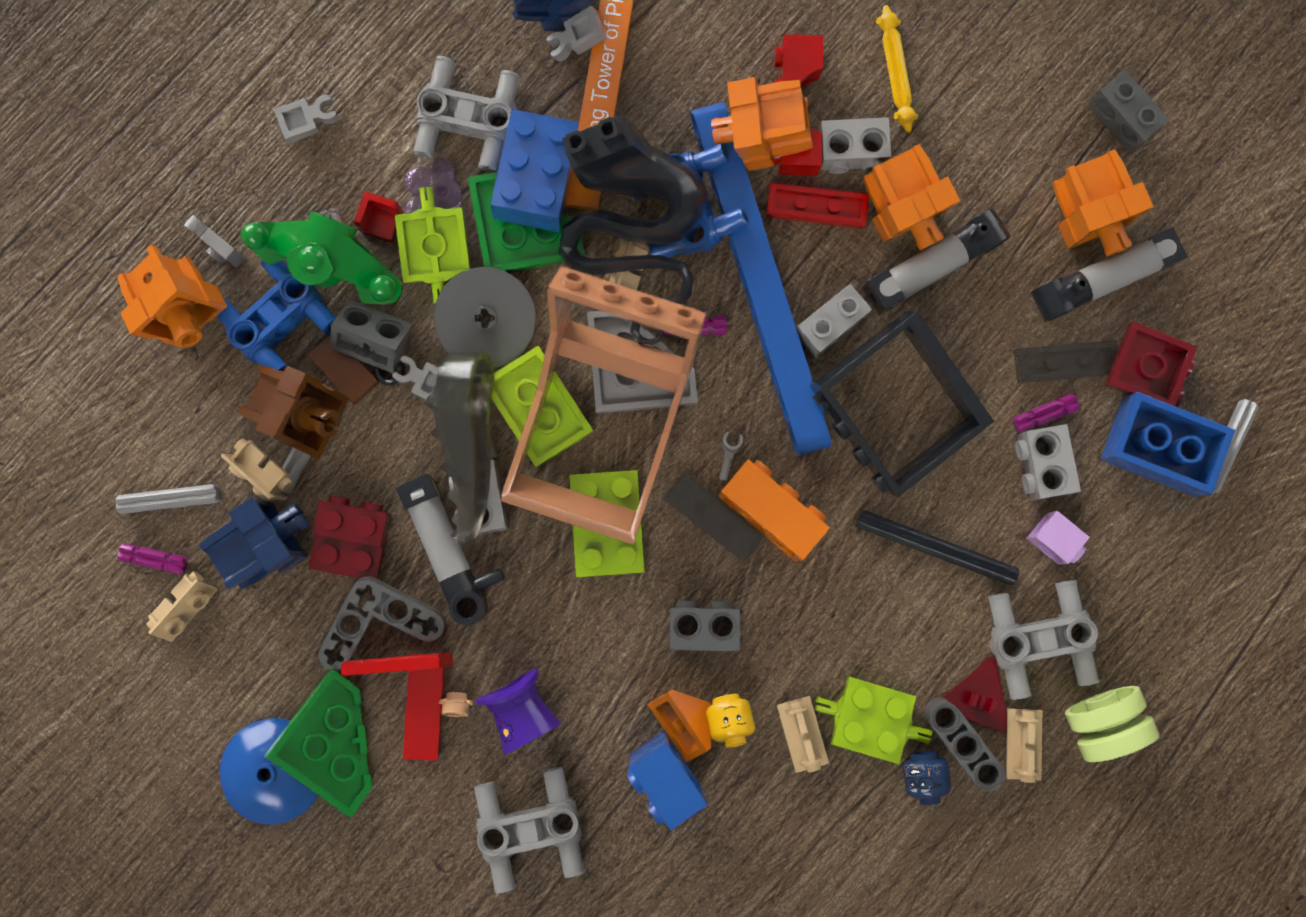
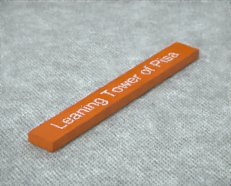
[566,0,634,210]

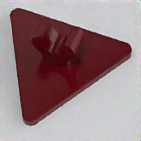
[940,657,1007,733]

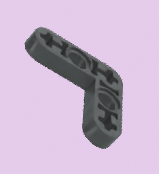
[318,576,445,671]

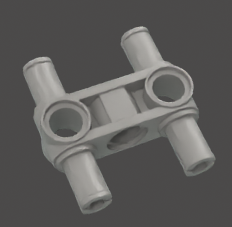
[413,56,520,173]
[988,580,1099,700]
[474,767,584,893]

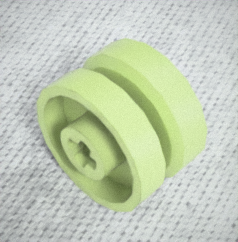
[1065,686,1159,762]

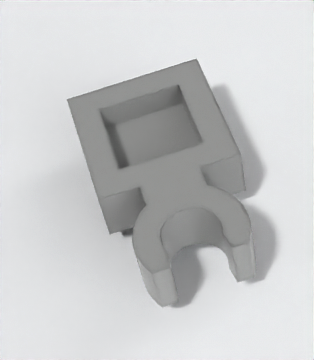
[546,6,606,62]
[274,95,339,144]
[185,215,245,267]
[392,356,457,409]

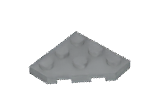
[587,311,698,414]

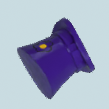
[474,667,562,755]

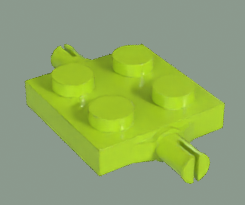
[395,187,471,304]
[814,677,932,764]

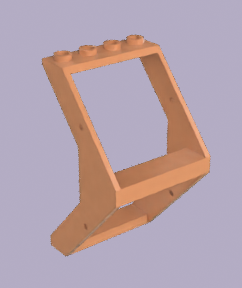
[500,266,706,544]

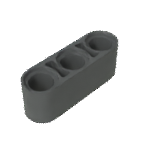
[924,697,1005,791]

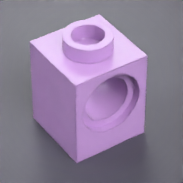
[1026,511,1090,565]

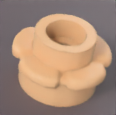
[439,692,474,717]

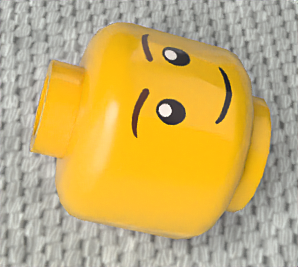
[706,694,755,748]

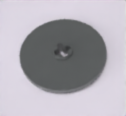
[434,267,536,369]

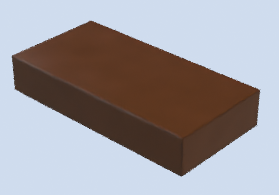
[307,334,380,405]

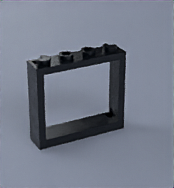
[810,311,994,497]

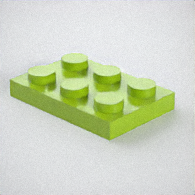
[481,346,594,468]
[569,470,645,577]

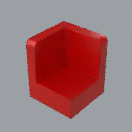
[354,191,404,244]

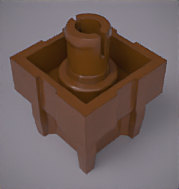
[237,365,349,459]

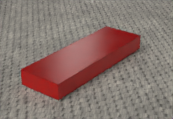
[766,182,869,229]
[341,652,453,676]
[403,653,445,761]

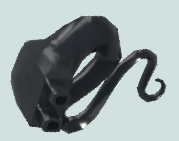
[558,114,708,345]

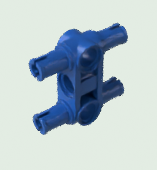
[633,143,750,258]
[216,260,336,372]

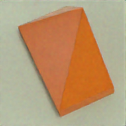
[647,690,711,762]

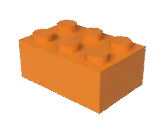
[717,459,830,562]

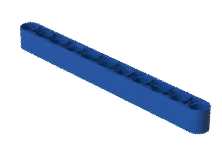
[690,102,831,456]

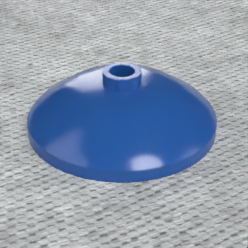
[220,718,318,825]

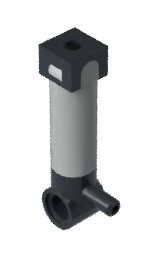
[862,208,1011,316]
[1030,227,1188,323]
[396,474,505,625]

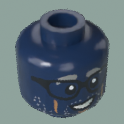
[903,751,952,805]

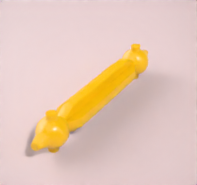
[876,5,918,133]

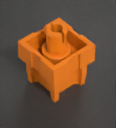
[711,77,813,171]
[863,144,960,251]
[1052,149,1154,257]
[117,245,227,348]

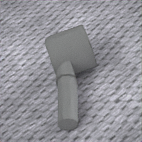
[719,431,743,481]

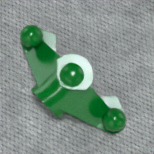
[241,211,403,304]

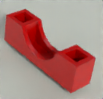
[774,34,824,176]

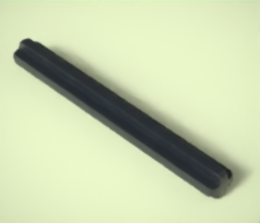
[855,510,1020,585]

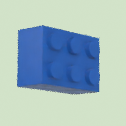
[490,109,579,232]
[1100,392,1235,497]
[627,731,708,831]

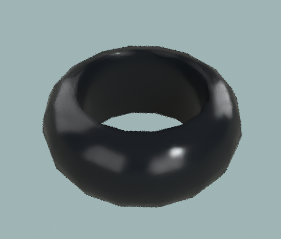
[374,361,406,386]

